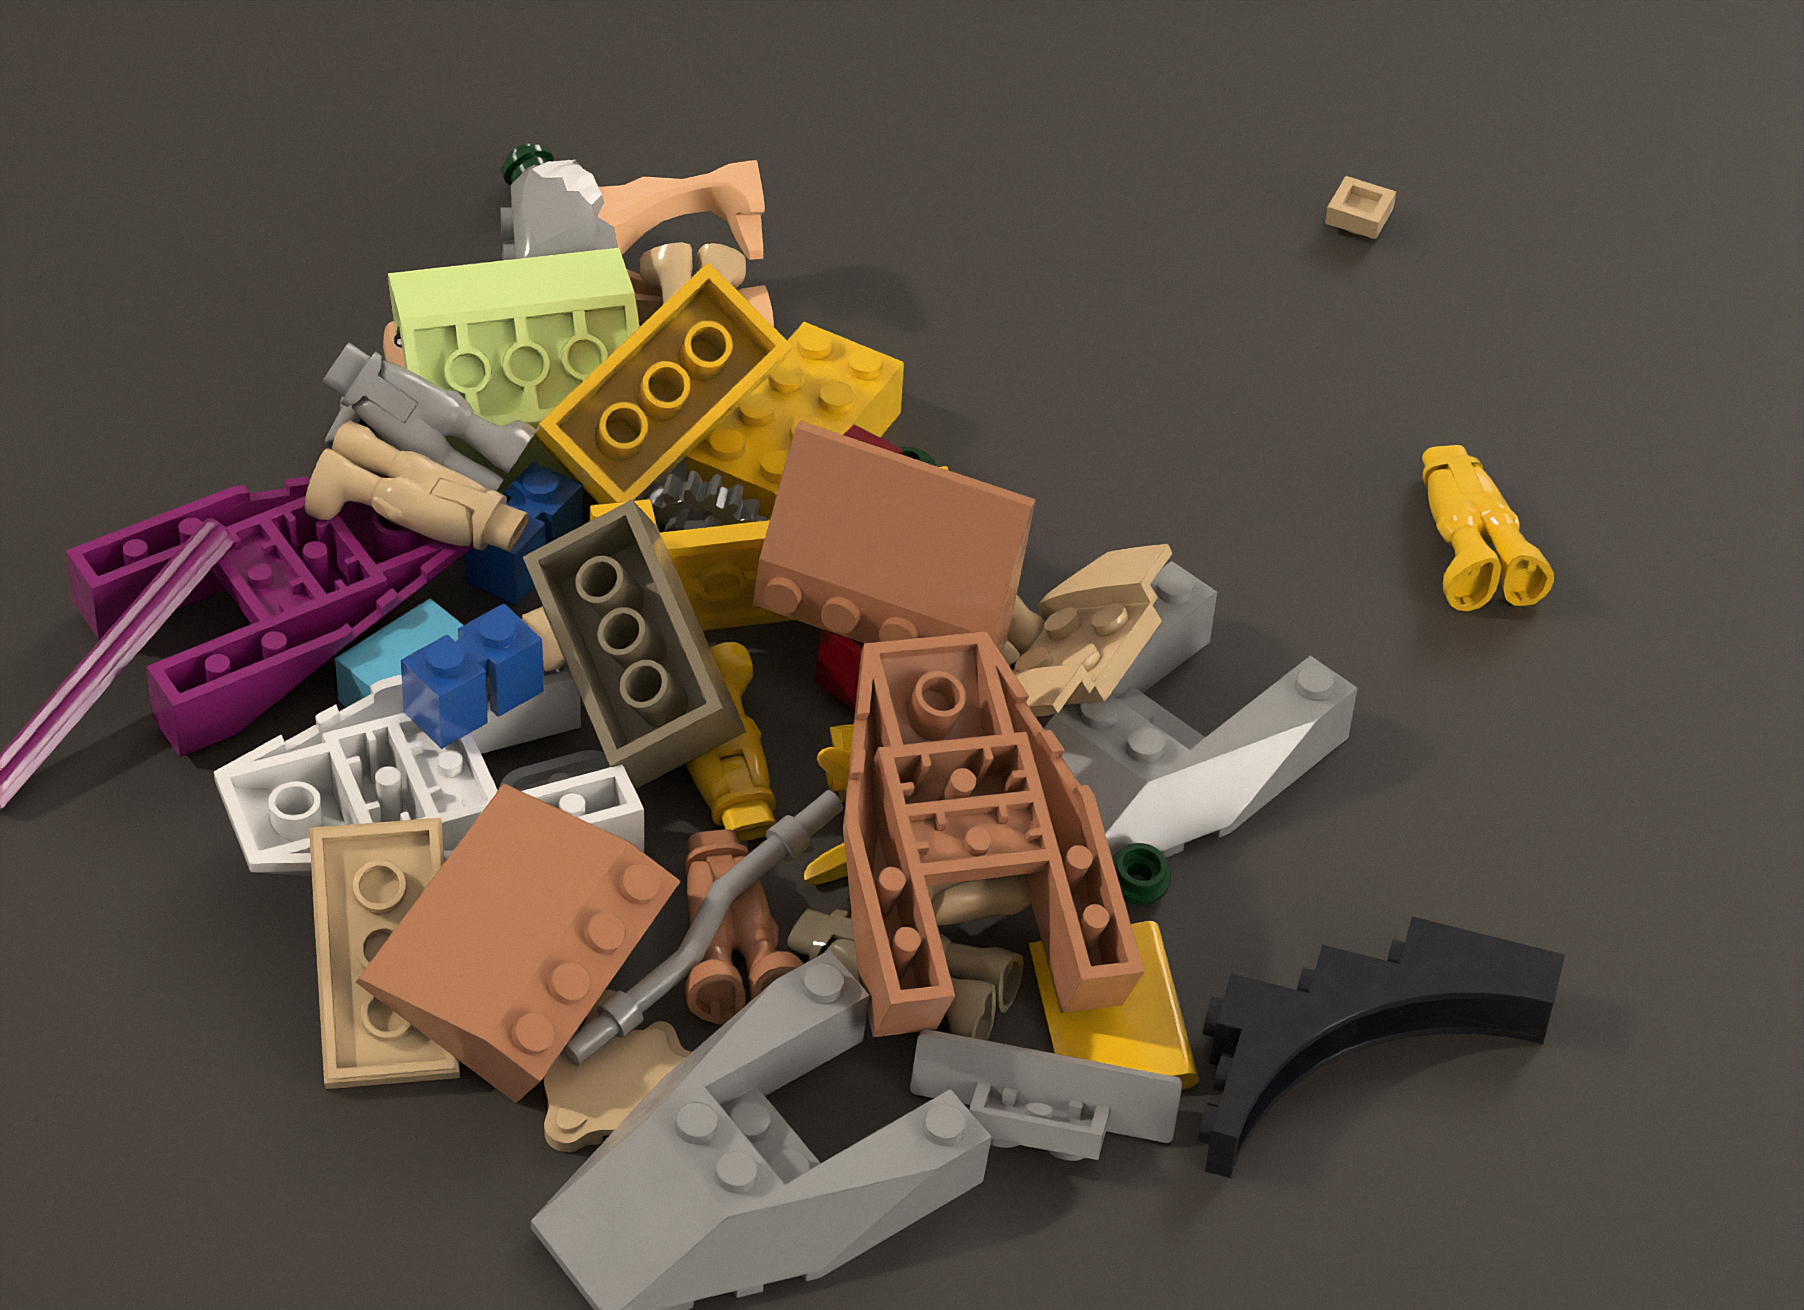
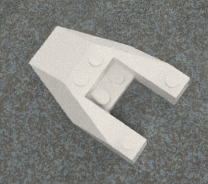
[214,664,644,876]

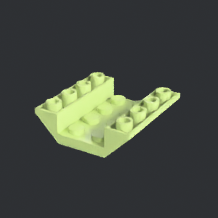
[388,248,640,494]

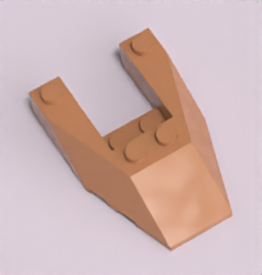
[843,631,1144,1037]

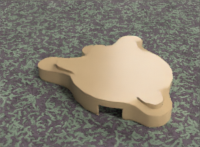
[544,989,692,1152]

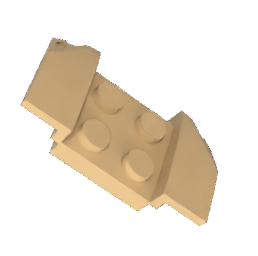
[1013,544,1172,717]

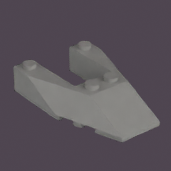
[1036,561,1358,858]
[531,950,992,1310]

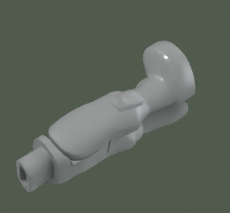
[322,342,537,491]

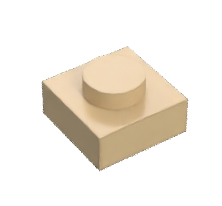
[1325,176,1396,239]

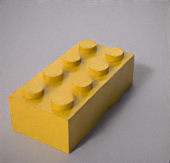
[534,262,793,505]
[686,322,904,520]

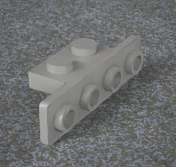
[910,1029,1183,1161]

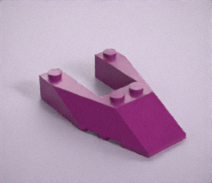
[66,473,473,757]

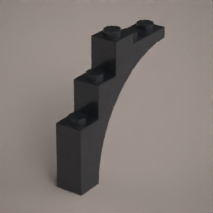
[1198,916,1565,1178]

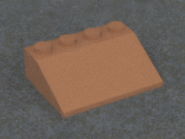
[753,421,1036,653]
[356,783,681,1103]

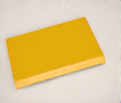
[1029,921,1199,1090]

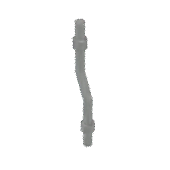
[563,790,844,1065]

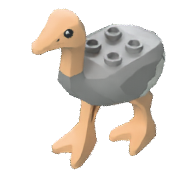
[383,160,774,368]

